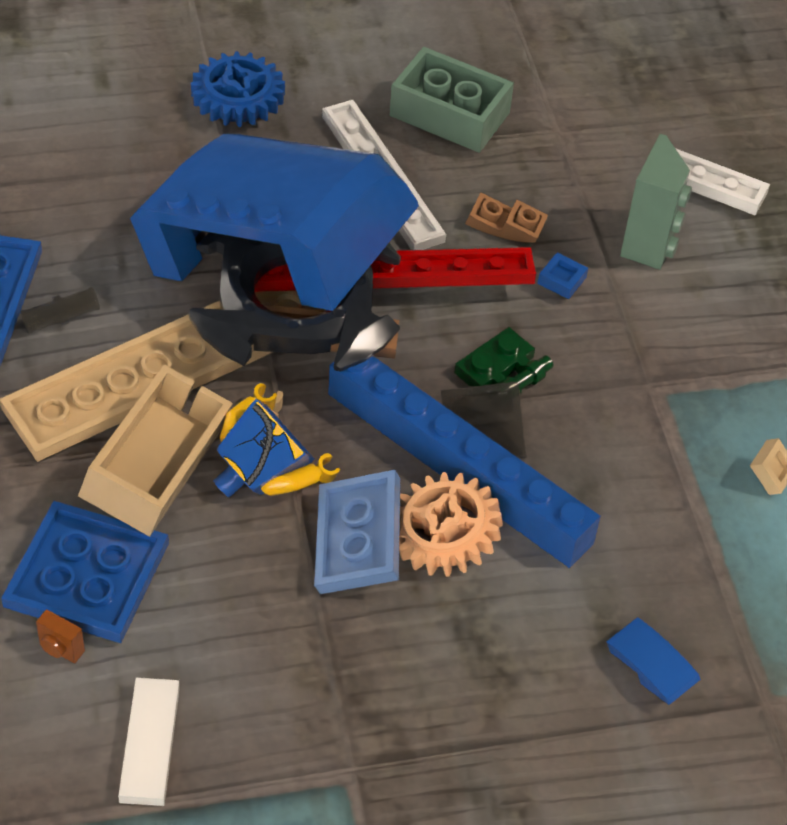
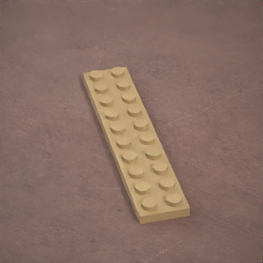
[0,291,325,462]

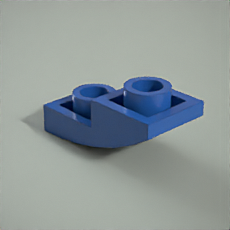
[606,617,701,705]

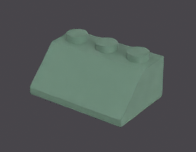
[620,134,692,270]

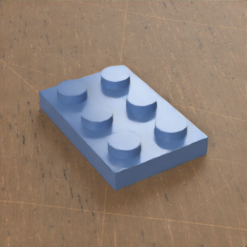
[314,470,400,594]

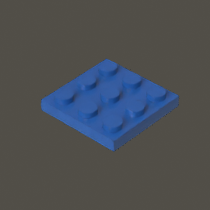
[1,500,169,643]

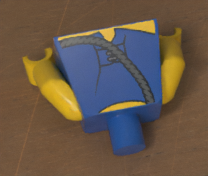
[213,383,340,498]

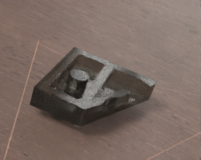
[441,381,527,458]

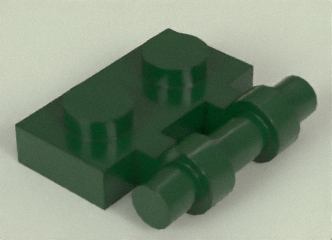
[454,327,554,406]

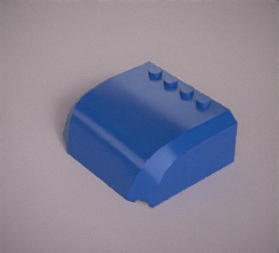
[130,134,419,311]

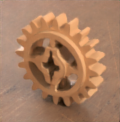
[399,472,503,577]

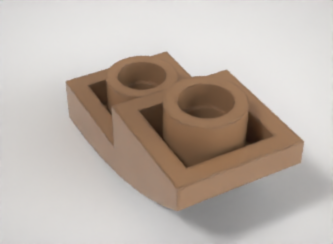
[465,193,548,243]

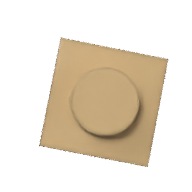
[750,438,787,495]

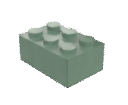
[389,46,514,153]

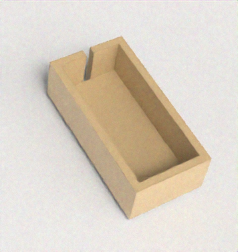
[78,364,233,537]

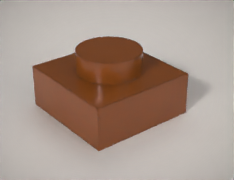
[36,609,85,664]

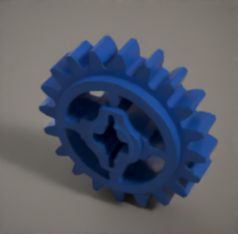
[191,51,285,127]

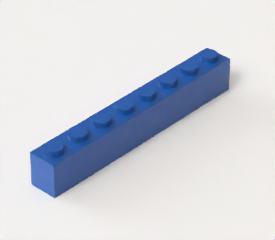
[328,356,601,568]

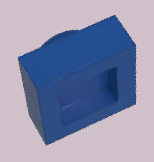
[537,253,588,299]

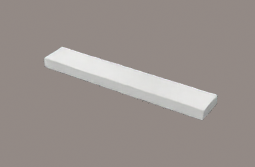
[322,100,446,250]

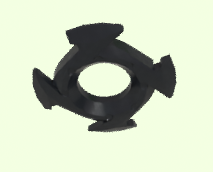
[189,232,401,372]

